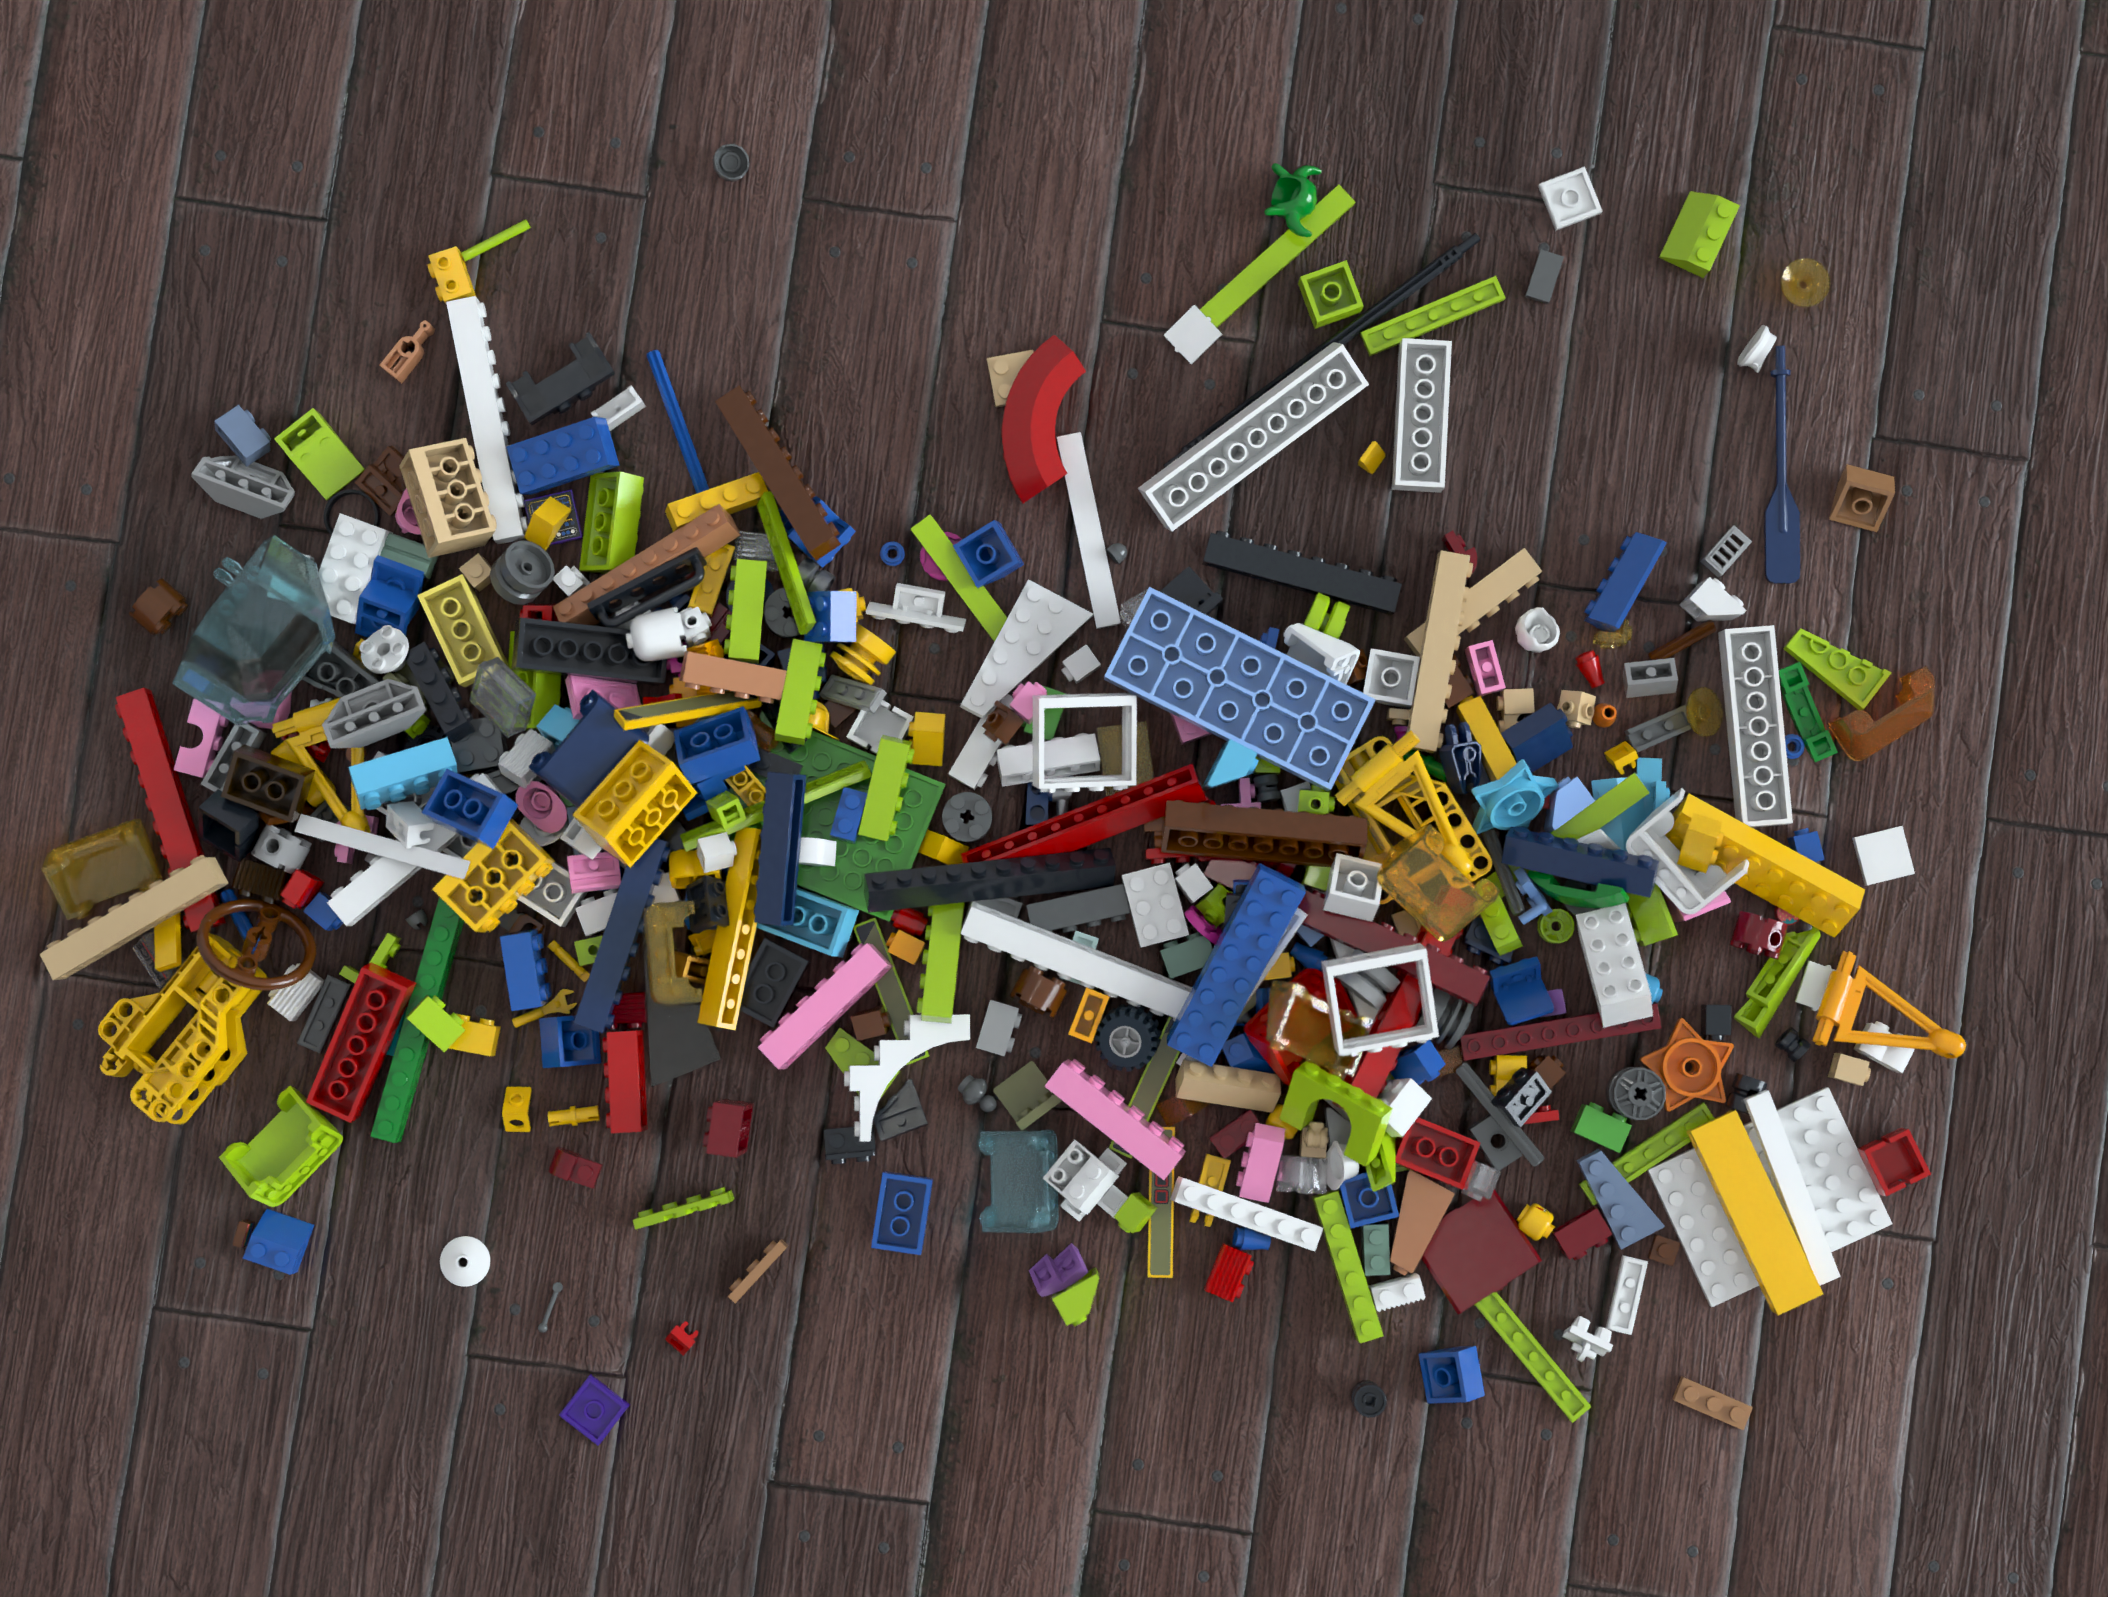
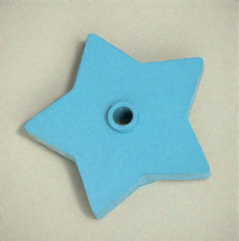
[1471,759,1559,834]

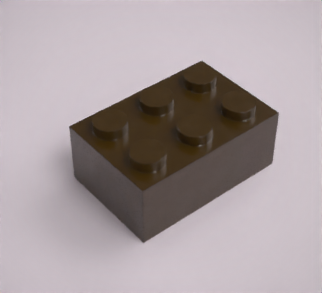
[221,744,315,823]

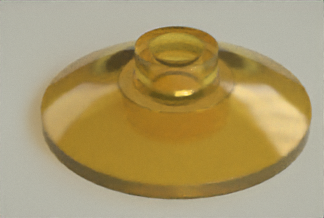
[1781,258,1830,307]
[1686,687,1723,737]

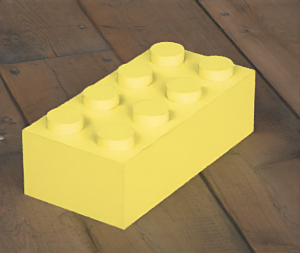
[417,574,509,688]

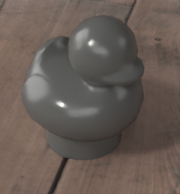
[958,1075,997,1112]

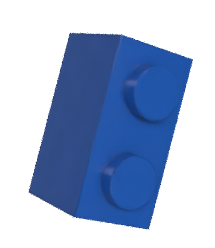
[830,787,868,844]
[1390,1040,1446,1085]

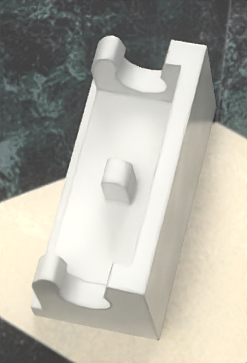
[591,385,646,431]
[386,801,434,849]

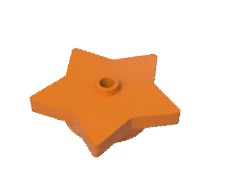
[1639,1018,1734,1112]

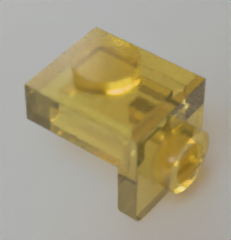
[1593,619,1632,649]

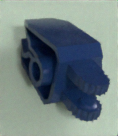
[1439,722,1481,794]

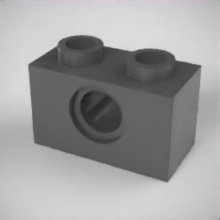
[1467,1114,1523,1172]

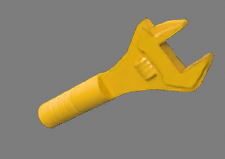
[512,989,577,1028]

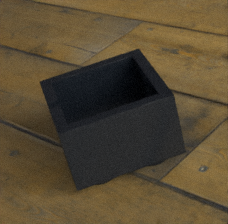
[199,789,259,862]

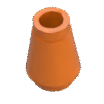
[1592,703,1617,728]

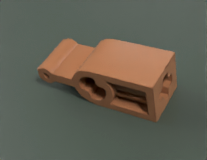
[379,320,435,383]

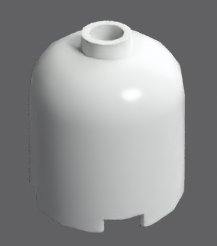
[626,607,687,661]

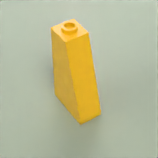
[1456,696,1517,782]

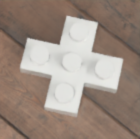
[1060,1147,1128,1222]

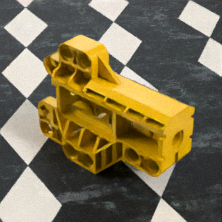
[1334,736,1492,913]
[98,933,267,1125]

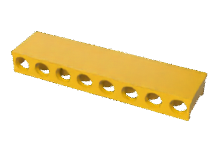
[1686,1110,1823,1315]

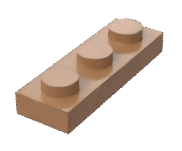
[728,1239,789,1303]
[1672,1376,1753,1430]

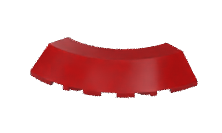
[1001,335,1086,504]

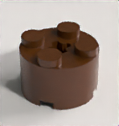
[128,578,189,635]
[1009,966,1067,1019]

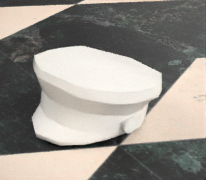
[1737,325,1777,373]

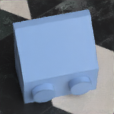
[1544,777,1595,832]

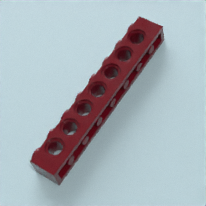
[1457,1003,1662,1061]

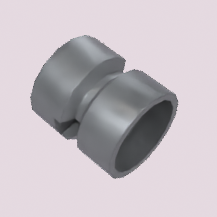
[798,557,836,592]

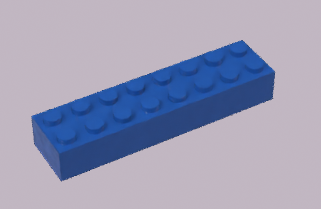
[1166,863,1306,1067]

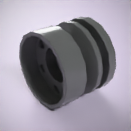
[1414,987,1474,1050]
[1606,1067,1666,1120]

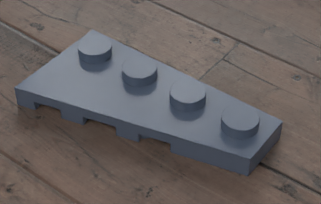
[1576,1149,1665,1250]

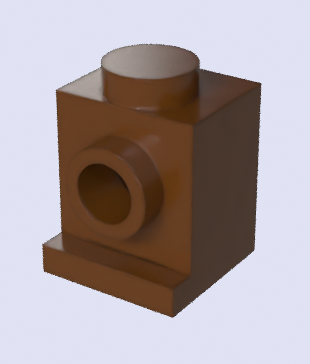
[982,701,1024,745]

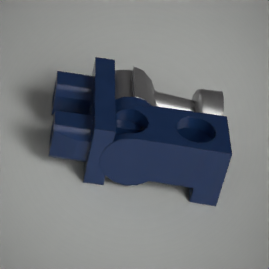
[1026,776,1072,827]

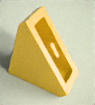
[524,496,572,551]
[918,829,969,865]

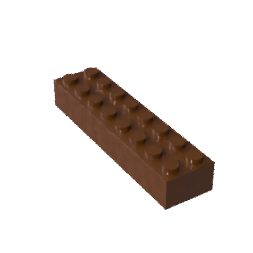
[1161,800,1368,867]

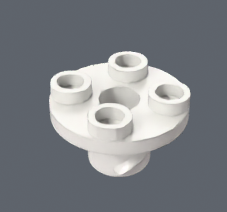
[359,625,409,674]

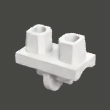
[1562,1316,1613,1362]

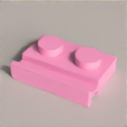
[567,852,621,894]

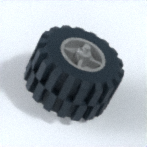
[1095,1004,1161,1072]

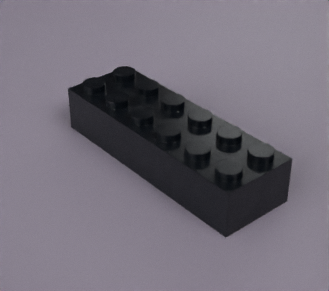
[511,617,667,686]

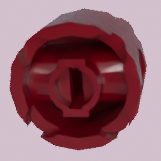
[1729,911,1788,960]

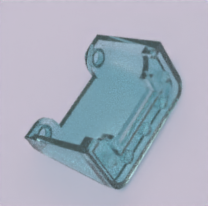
[979,1130,1058,1233]

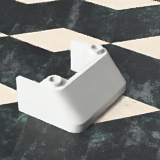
[1626,788,1749,914]

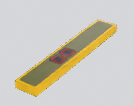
[1147,1127,1175,1278]

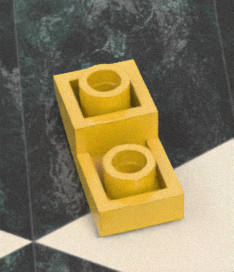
[725,765,766,807]

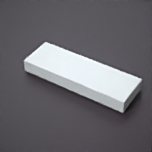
[1606,1255,1648,1335]

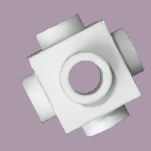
[680,607,712,647]

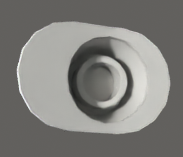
[1324,1140,1359,1190]

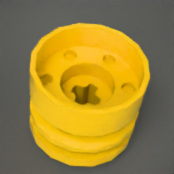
[829,623,896,685]

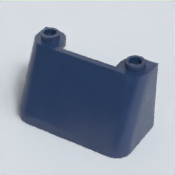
[528,689,649,808]

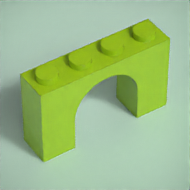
[1279,1061,1393,1167]

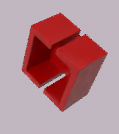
[1857,1128,1931,1196]

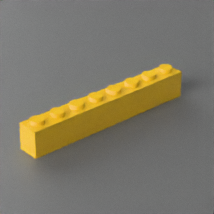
[697,827,762,1030]

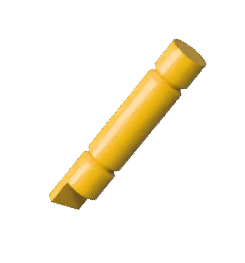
[547,940,590,982]

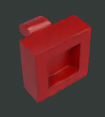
[665,1321,698,1356]

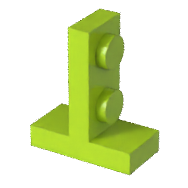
[339,933,401,983]

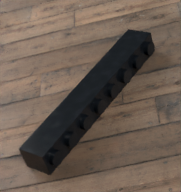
[1202,531,1402,615]

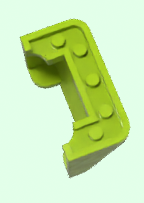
[219,1086,343,1207]

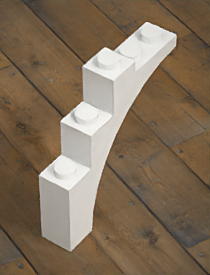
[844,1015,970,1142]

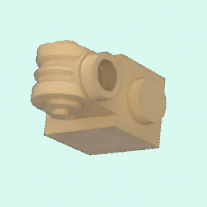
[1496,688,1534,733]
[1299,1121,1329,1158]

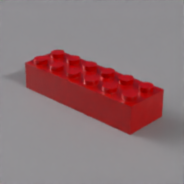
[306,962,416,1123]

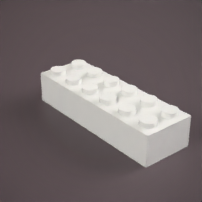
[1392,338,1452,493]

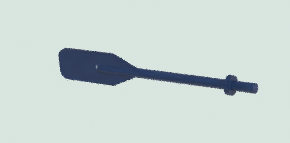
[1764,346,1800,584]

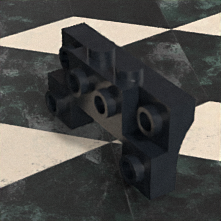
[505,332,615,425]

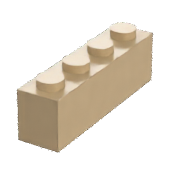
[1175,1059,1281,1113]

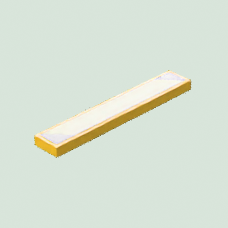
[614,690,762,730]

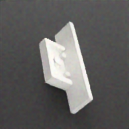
[866,583,966,633]

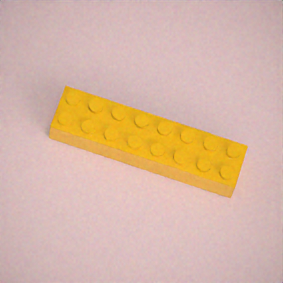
[1665,794,1865,938]

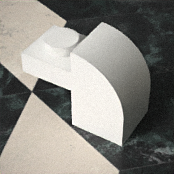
[799,837,837,866]

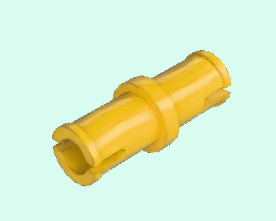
[548,1105,600,1127]

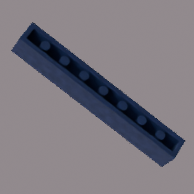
[574,838,671,1033]

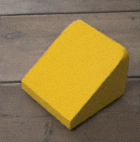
[1358,441,1385,474]

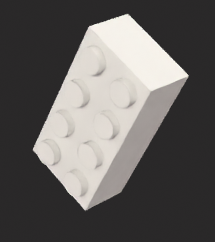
[306,513,393,624]

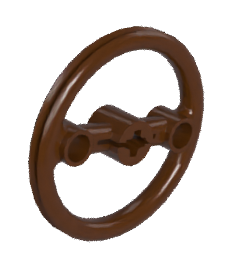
[197,899,316,990]

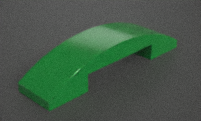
[1778,661,1838,762]
[1528,871,1629,908]

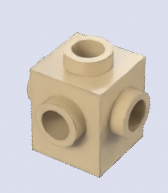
[1557,690,1596,729]

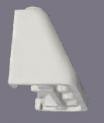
[1284,623,1360,685]

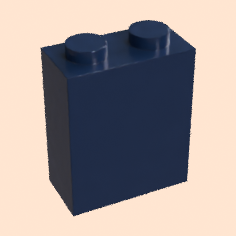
[1501,702,1573,773]

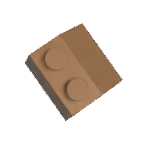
[1829,464,1895,532]

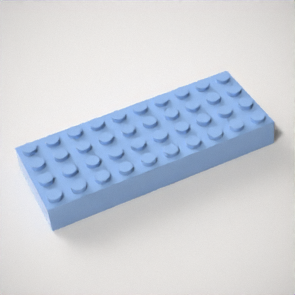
[1104,587,1376,792]

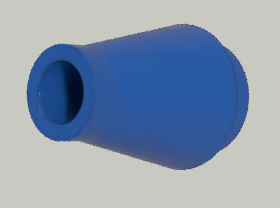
[1290,942,1329,971]
[1232,1226,1271,1250]

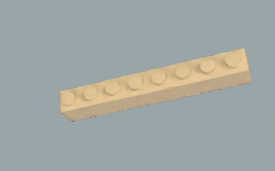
[1406,550,1473,753]
[40,855,229,980]

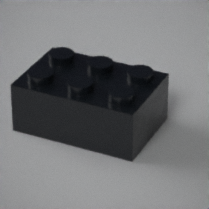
[740,938,811,1028]

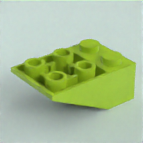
[274,408,365,500]

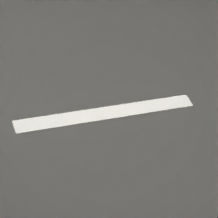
[294,814,471,879]

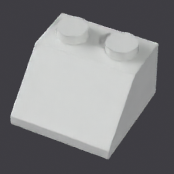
[1363,648,1420,709]

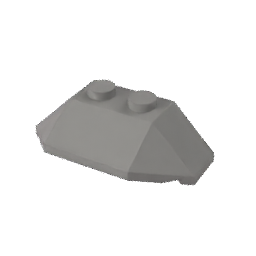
[192,456,295,519]
[322,679,426,748]

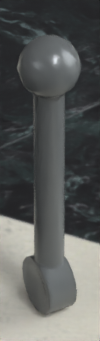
[538,1282,563,1333]

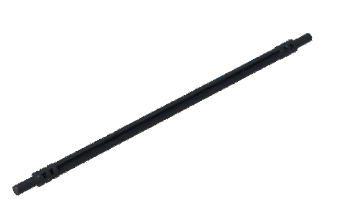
[1163,233,1481,468]

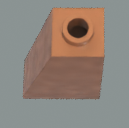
[1390,1170,1455,1276]

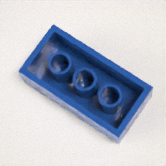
[506,417,620,495]

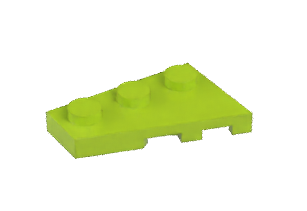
[825,1028,900,1102]

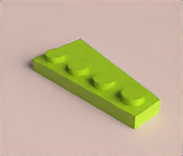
[1783,628,1892,711]
[633,1187,734,1230]

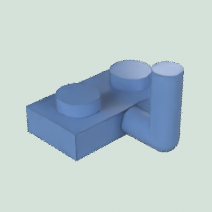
[1514,868,1552,925]

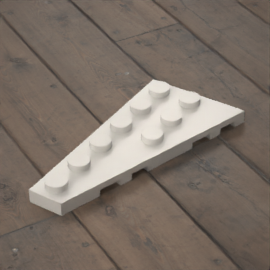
[960,579,1093,718]

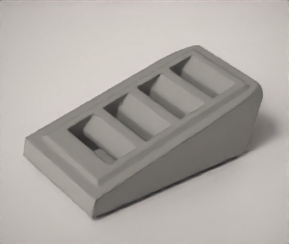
[1700,525,1752,578]

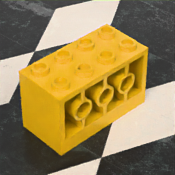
[573,740,697,868]
[432,819,555,933]

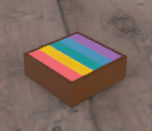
[232,1219,255,1248]

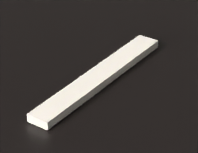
[1057,432,1121,629]
[1743,1090,1841,1285]

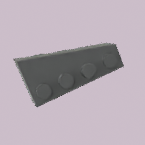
[293,637,383,698]

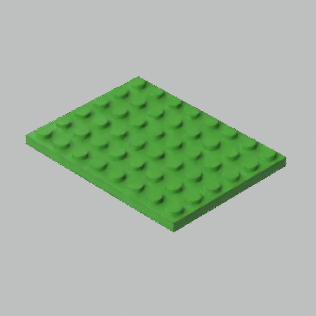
[728,711,946,922]

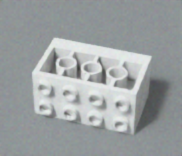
[1576,903,1653,1028]

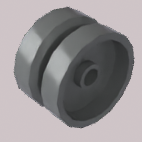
[490,540,555,605]

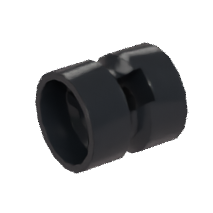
[1725,1073,1767,1115]
[1351,1380,1387,1417]

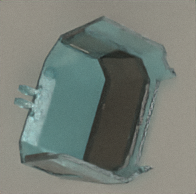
[172,535,335,725]

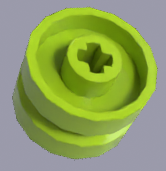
[1303,592,1350,639]

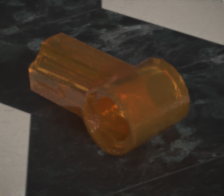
[746,710,779,752]

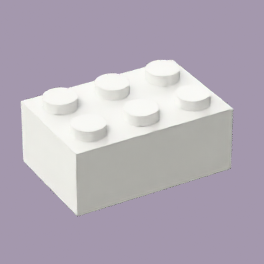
[1121,863,1189,948]

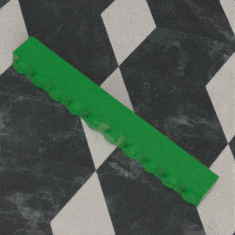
[371,897,464,1143]

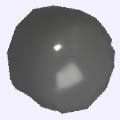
[712,143,750,181]

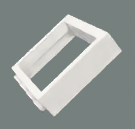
[1033,693,1137,793]
[1321,943,1439,1057]

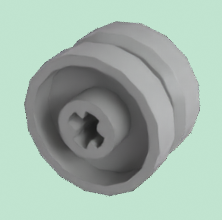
[1334,949,1400,1010]

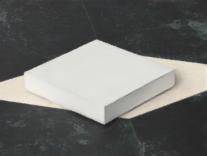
[1538,167,1603,230]
[1852,826,1915,886]

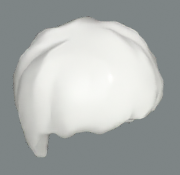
[1515,607,1560,653]

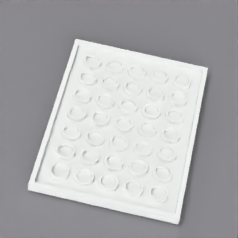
[1647,1087,1892,1307]

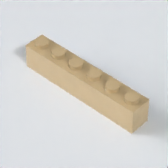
[1404,548,1542,657]

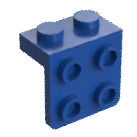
[1490,956,1554,1025]

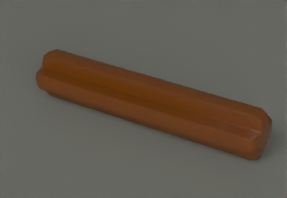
[1648,620,1716,660]

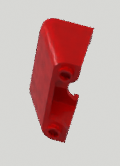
[1244,968,1361,1086]

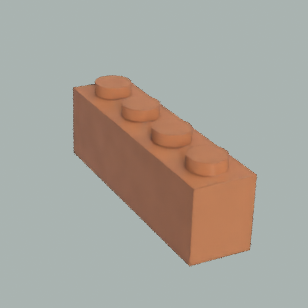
[679,651,787,704]

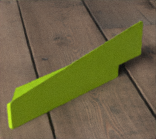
[1734,927,1821,1038]

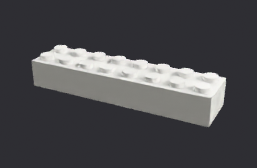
[1718,625,1793,827]

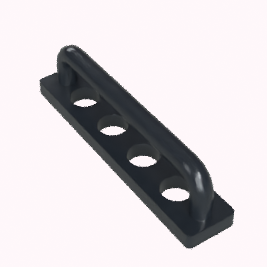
[587,547,707,628]

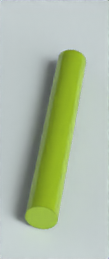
[461,219,531,261]

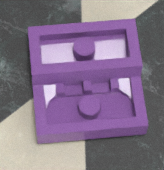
[1029,1243,1088,1297]

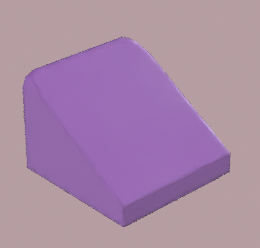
[1539,989,1566,1018]

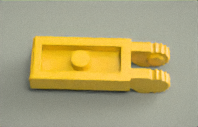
[1190,1153,1231,1227]

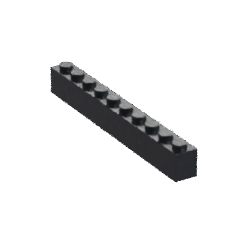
[864,848,1116,913]

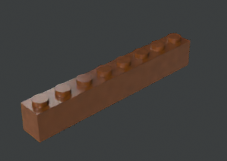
[715,385,841,561]

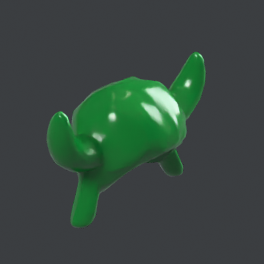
[1264,163,1322,237]

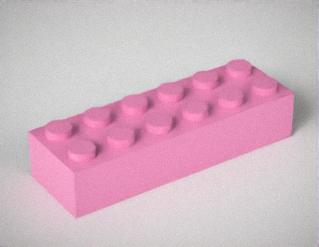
[758,943,893,1069]
[1045,1059,1186,1180]

